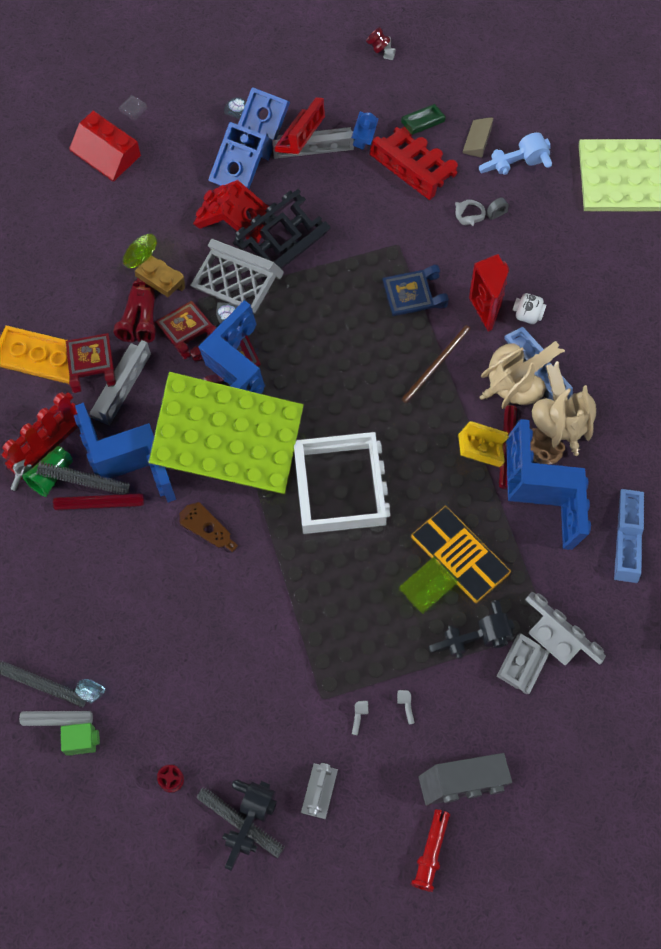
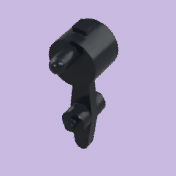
[428,599,515,659]
[222,780,277,871]

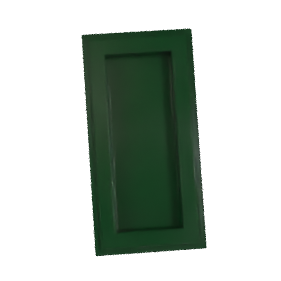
[401,104,446,135]

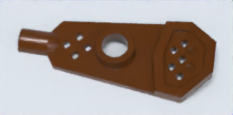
[179,502,238,552]

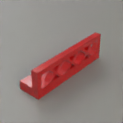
[275,97,325,154]

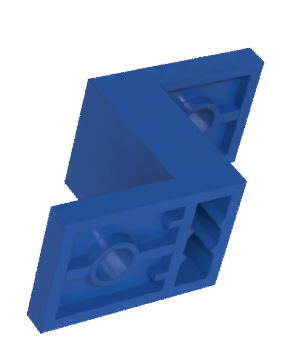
[198,300,265,394]
[74,403,176,502]
[506,419,591,550]

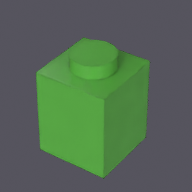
[61,723,100,756]

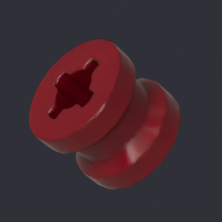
[366,27,390,53]
[157,764,184,793]

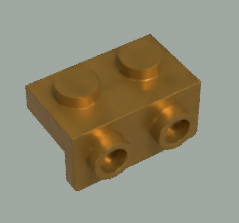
[135,255,185,297]

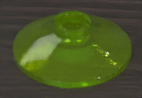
[123,234,157,268]

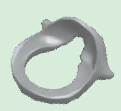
[455,200,486,226]

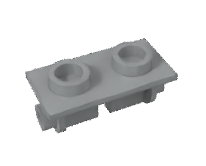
[301,763,338,819]

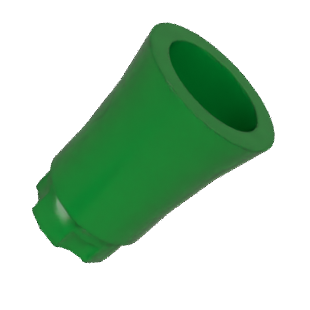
[22,446,73,497]

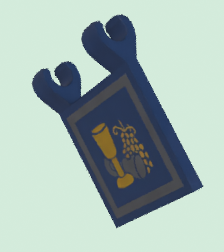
[382,265,449,316]

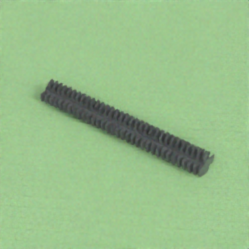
[37,461,129,494]
[0,660,87,708]
[197,787,285,858]

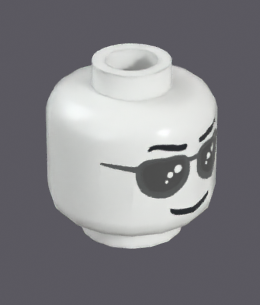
[513,293,546,324]

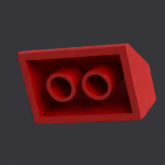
[70,111,141,182]
[469,254,509,331]

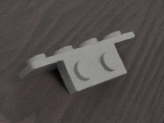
[525,592,606,665]

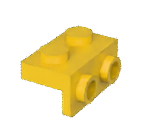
[458,421,509,467]

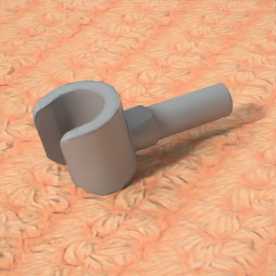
[383,37,396,60]
[11,459,32,491]
[397,690,415,725]
[352,701,368,735]

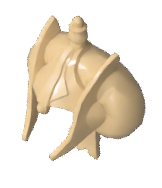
[480,341,565,409]
[532,361,596,456]

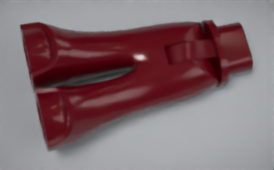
[113,278,156,343]

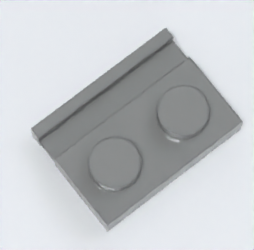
[497,634,550,694]

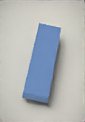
[505,327,573,400]
[614,489,644,583]

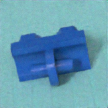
[351,111,379,149]

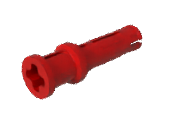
[411,809,450,892]

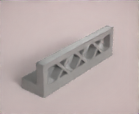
[272,127,354,159]
[89,340,151,426]

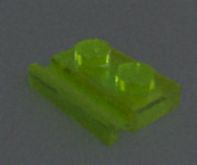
[399,557,458,614]

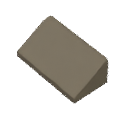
[463,118,494,158]

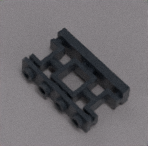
[233,189,331,282]

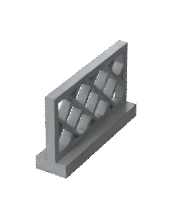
[190,239,284,313]

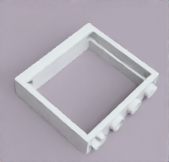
[294,432,390,534]

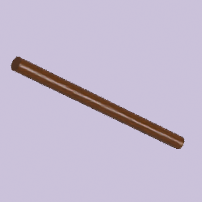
[402,325,470,403]

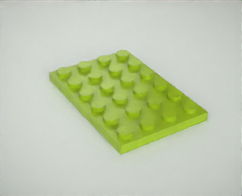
[148,372,304,494]

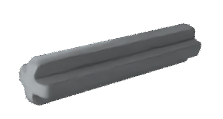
[19,711,93,726]

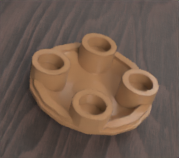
[530,428,565,465]

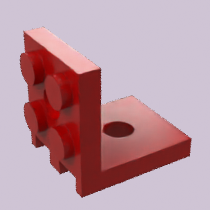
[193,180,269,244]

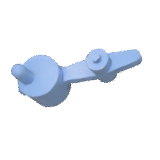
[479,132,552,175]

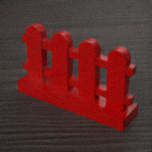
[370,126,458,200]
[1,392,77,480]

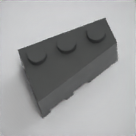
[418,753,512,806]

